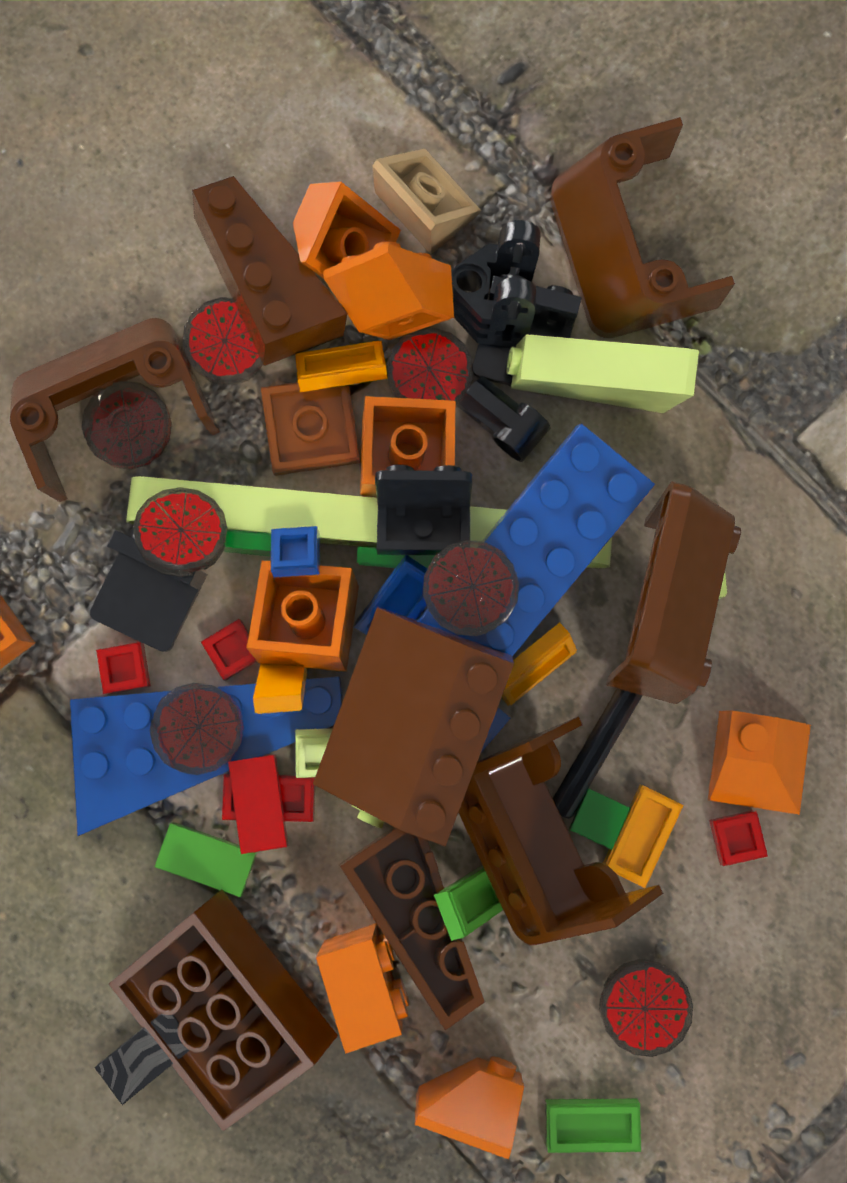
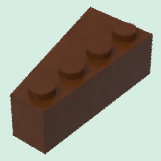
[192,176,348,366]
[339,827,485,1031]

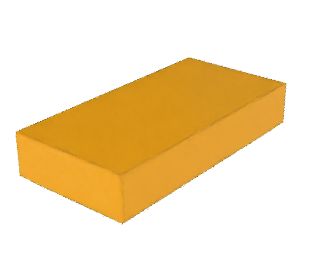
[295,340,388,392]
[501,622,577,706]
[253,663,308,714]
[603,784,684,888]

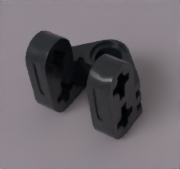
[451,220,541,347]

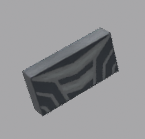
[94,1014,190,1105]

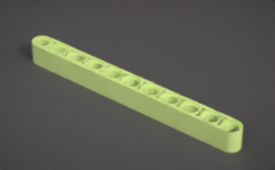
[126,476,612,568]

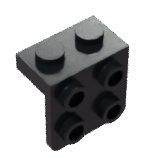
[472,275,582,395]
[375,465,472,556]
[90,528,208,652]

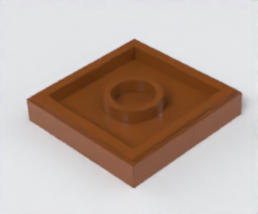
[261,382,361,476]

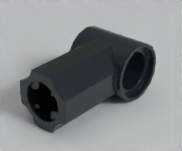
[458,375,551,462]

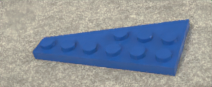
[70,676,342,836]

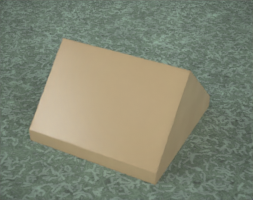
[372,149,481,254]

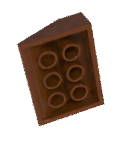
[313,607,514,847]
[109,889,338,1131]

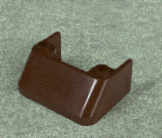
[550,117,735,338]
[10,318,220,502]
[606,481,741,704]
[458,716,663,945]

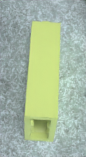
[506,334,699,413]

